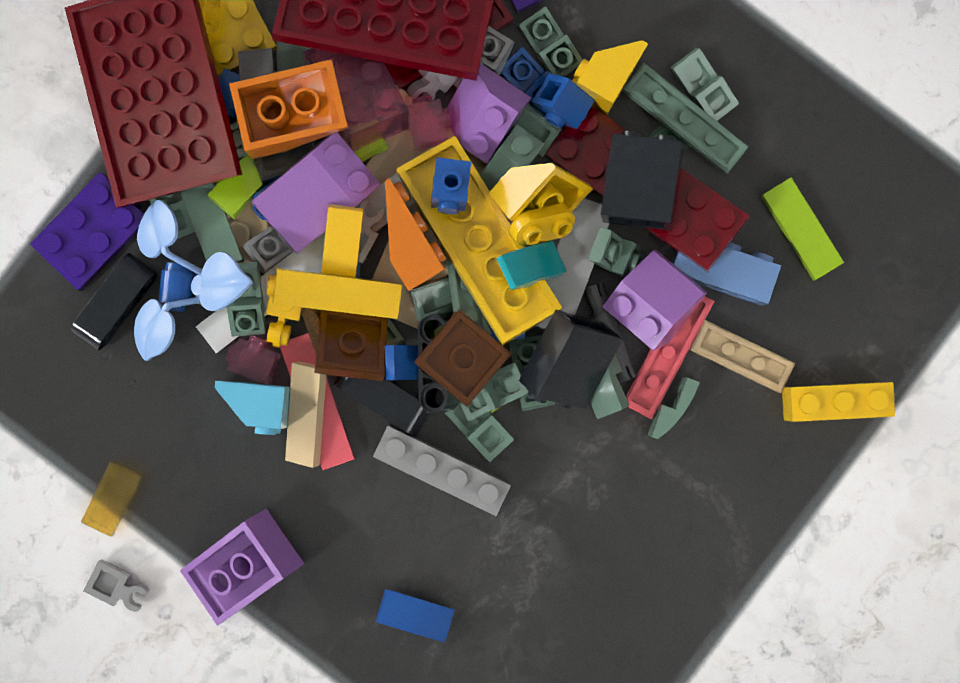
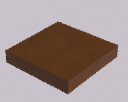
[413,309,512,407]
[314,310,388,381]

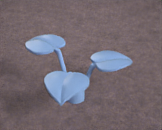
[134,200,253,361]

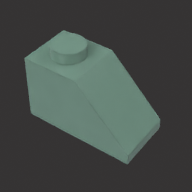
[480,124,545,191]

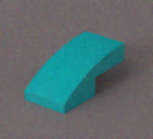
[496,241,567,290]

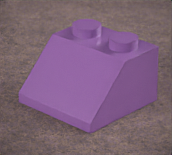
[443,63,531,164]
[603,249,707,351]

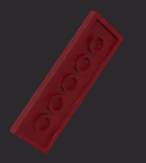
[545,106,749,273]

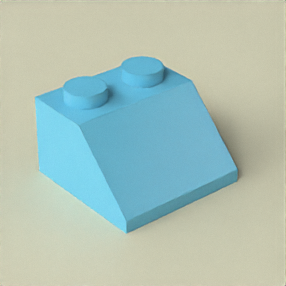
[215,380,290,435]

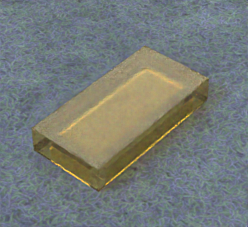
[81,461,143,537]

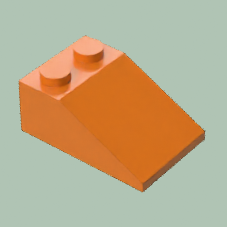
[229,59,348,159]

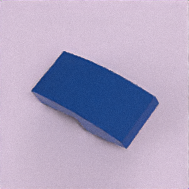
[500,46,550,115]
[385,345,418,380]
[375,589,455,642]

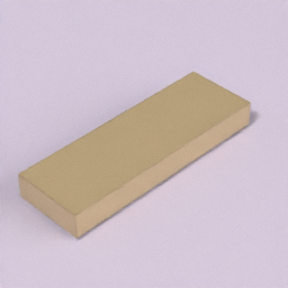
[689,320,795,393]
[285,361,326,468]

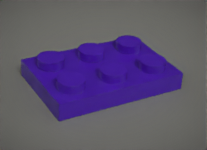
[30,172,145,291]

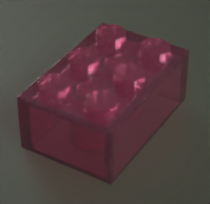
[303,48,409,152]

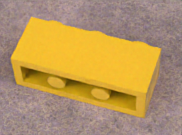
[782,382,895,422]

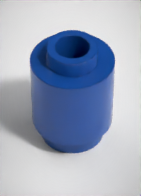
[159,262,196,312]

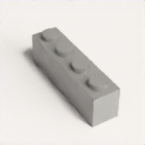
[535,198,609,330]
[373,424,511,516]

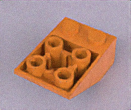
[385,178,446,291]

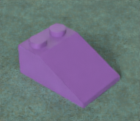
[251,132,381,254]
[180,509,304,626]

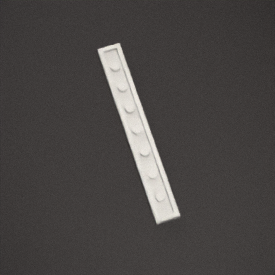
[196,173,415,353]

